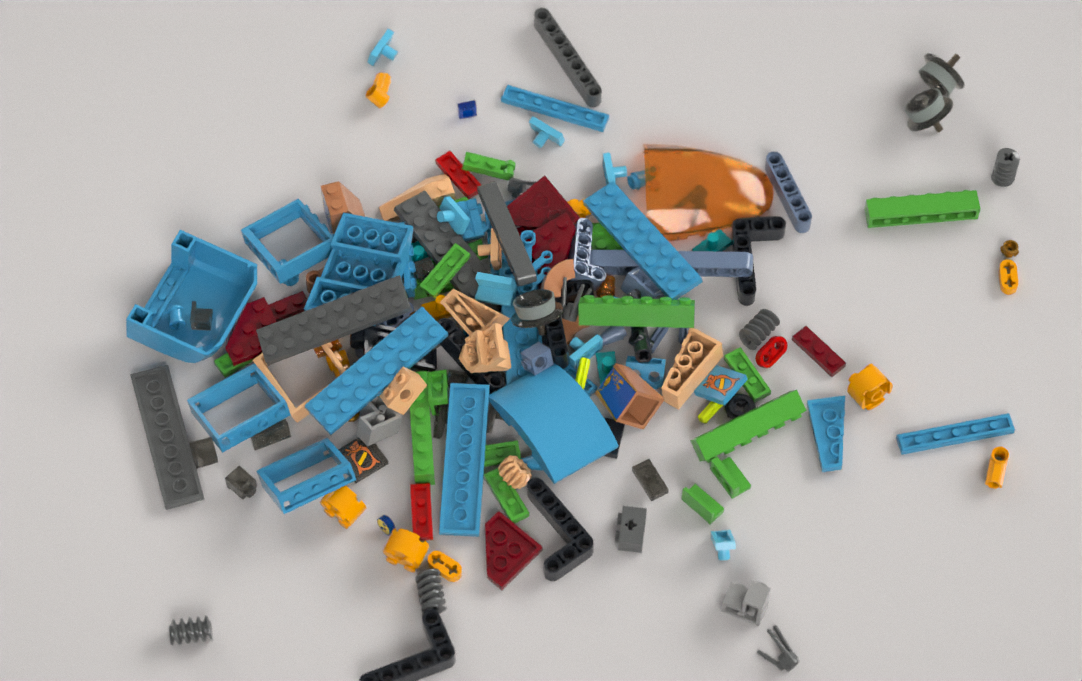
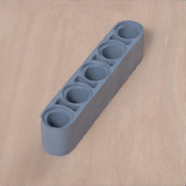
[765,151,812,233]

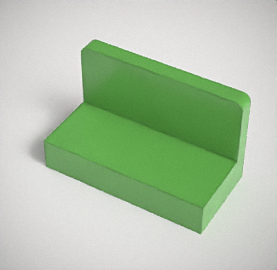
[427,370,449,416]
[710,456,751,499]
[681,484,724,525]

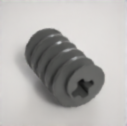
[991,148,1020,187]
[739,309,780,350]
[415,569,447,614]
[169,615,213,645]

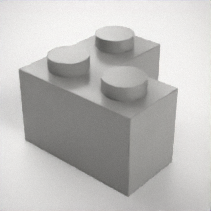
[356,396,402,447]
[721,581,771,626]

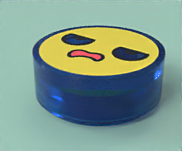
[377,515,395,535]

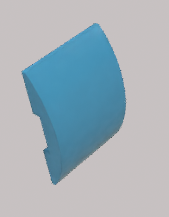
[304,213,413,326]
[489,363,619,484]

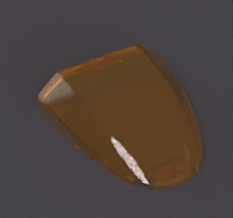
[643,144,774,241]

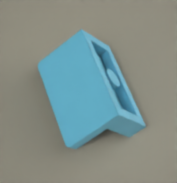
[475,272,517,307]

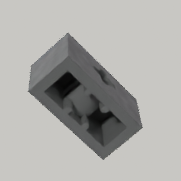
[615,506,647,553]

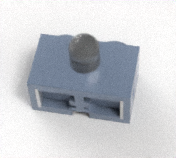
[620,267,664,299]

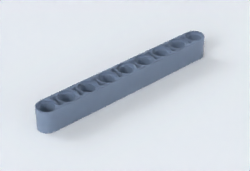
[590,250,754,277]

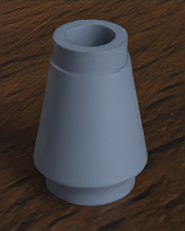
[599,326,627,346]

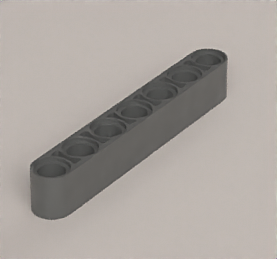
[534,8,602,107]
[477,181,537,287]

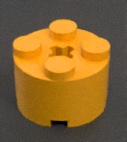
[847,363,893,410]
[320,486,367,529]
[383,528,430,573]

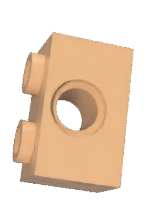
[380,367,427,415]

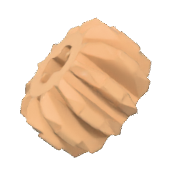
[498,455,532,489]

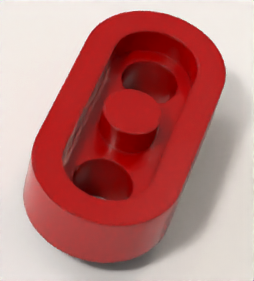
[755,336,788,368]

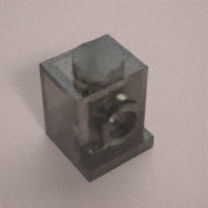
[225,465,257,500]

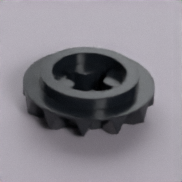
[725,394,756,419]

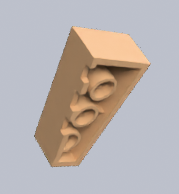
[661,328,723,410]

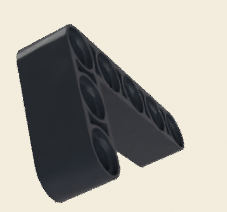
[731,216,786,306]
[540,279,595,369]
[429,318,505,394]
[527,477,594,581]
[359,609,456,681]

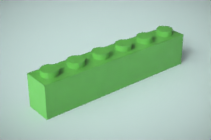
[864,190,981,228]
[579,295,695,328]
[410,371,435,485]
[690,390,807,463]

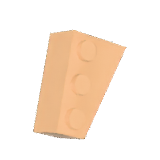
[440,289,510,335]

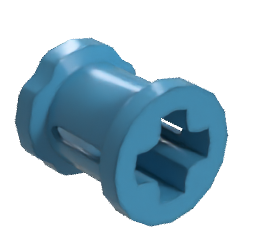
[167,305,186,330]

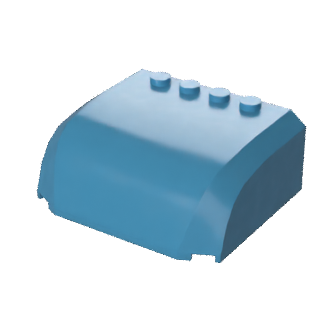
[126,230,257,363]

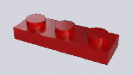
[435,151,481,200]
[410,483,433,541]

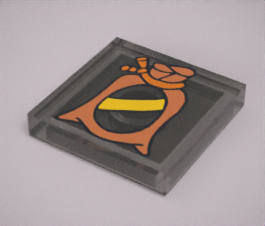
[338,437,389,484]

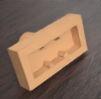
[478,228,502,270]

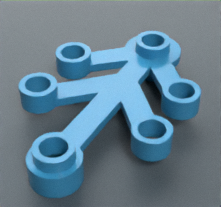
[503,230,553,295]

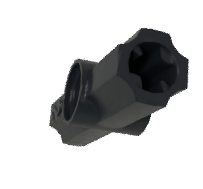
[628,326,654,363]

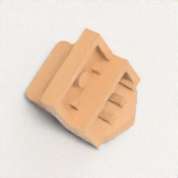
[459,323,511,373]

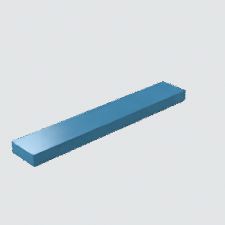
[501,85,609,132]
[896,413,1015,455]

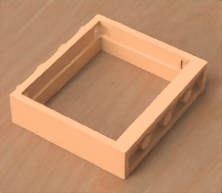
[253,342,349,423]

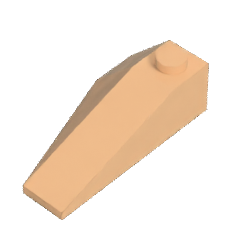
[379,174,455,222]

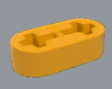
[998,259,1018,295]
[428,551,462,582]

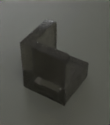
[190,301,213,331]
[189,437,218,469]

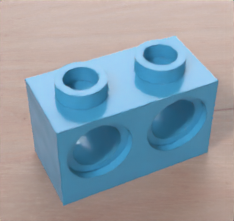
[626,356,666,389]

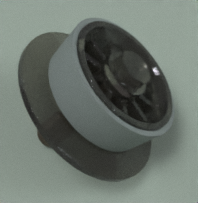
[918,53,965,97]
[904,88,953,132]
[511,289,564,336]

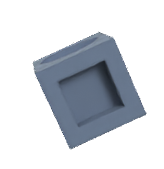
[520,342,554,375]

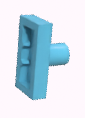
[367,29,398,66]
[529,116,565,148]
[602,153,627,185]
[437,196,470,235]
[569,334,603,369]
[711,530,736,560]

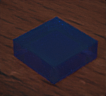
[457,100,477,119]

